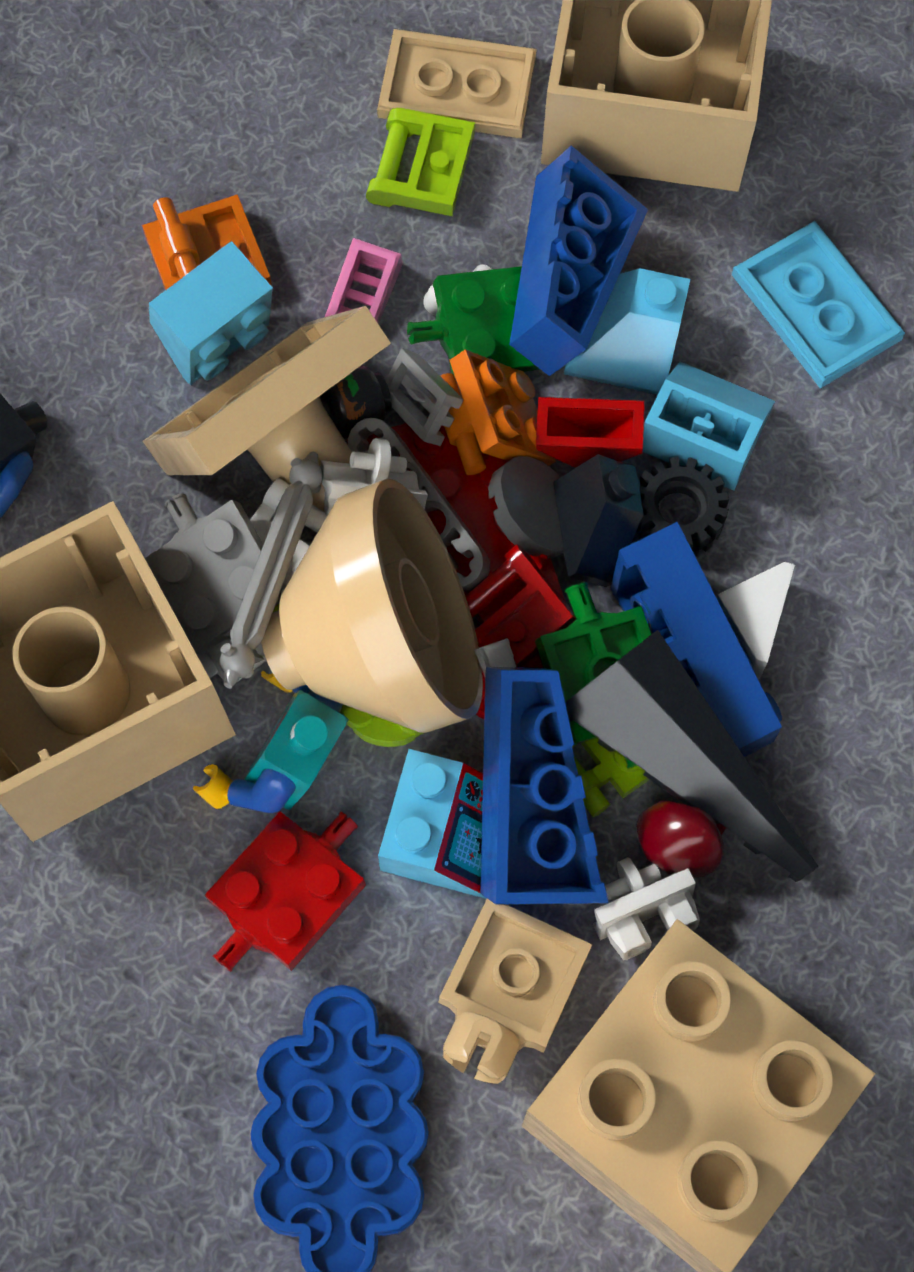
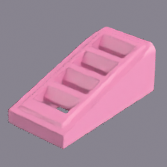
[325,238,403,324]

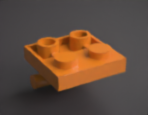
[142,194,272,290]
[440,349,556,475]

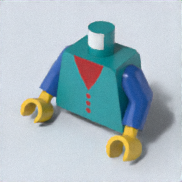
[193,671,349,813]

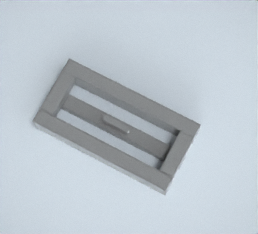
[386,348,463,446]

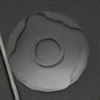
[488,456,564,559]

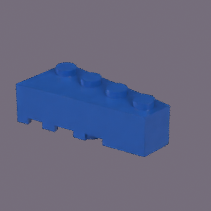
[610,522,782,757]

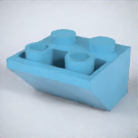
[149,241,273,385]
[643,361,775,491]

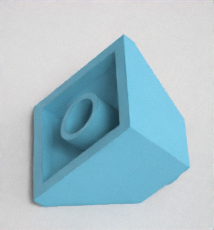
[564,268,691,395]

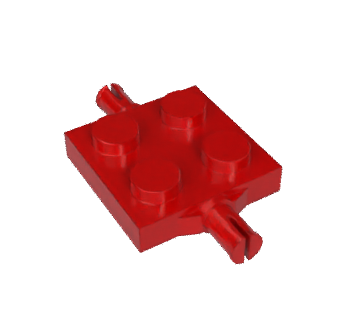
[205,811,366,972]

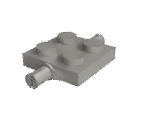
[145,493,286,663]

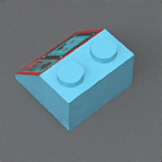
[378,749,487,899]

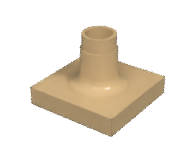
[142,306,391,531]

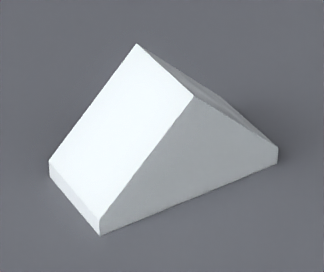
[717,562,795,679]

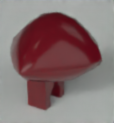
[636,801,726,878]

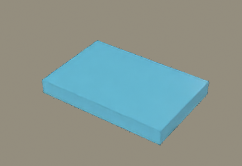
[732,221,905,389]

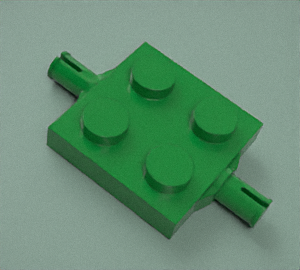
[407,266,540,379]
[535,582,651,769]

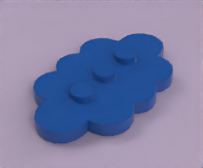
[250,985,429,1272]

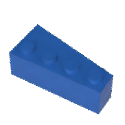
[509,145,648,376]
[480,667,609,904]

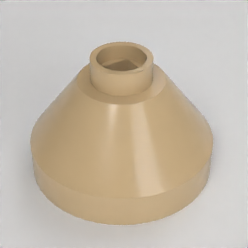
[261,479,483,733]

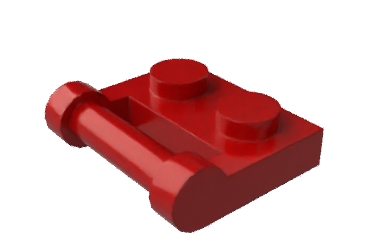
[465,544,576,681]

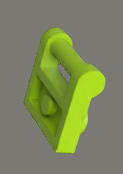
[366,108,475,217]

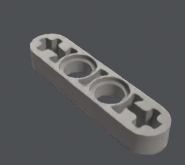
[348,418,490,592]

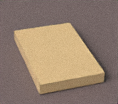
[377,29,537,138]

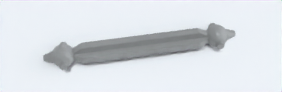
[220,452,323,688]

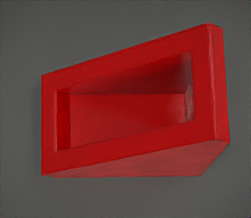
[536,397,645,468]

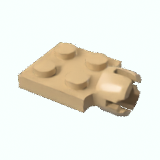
[438,899,592,1084]

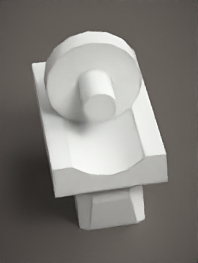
[320,438,428,516]
[593,857,700,960]

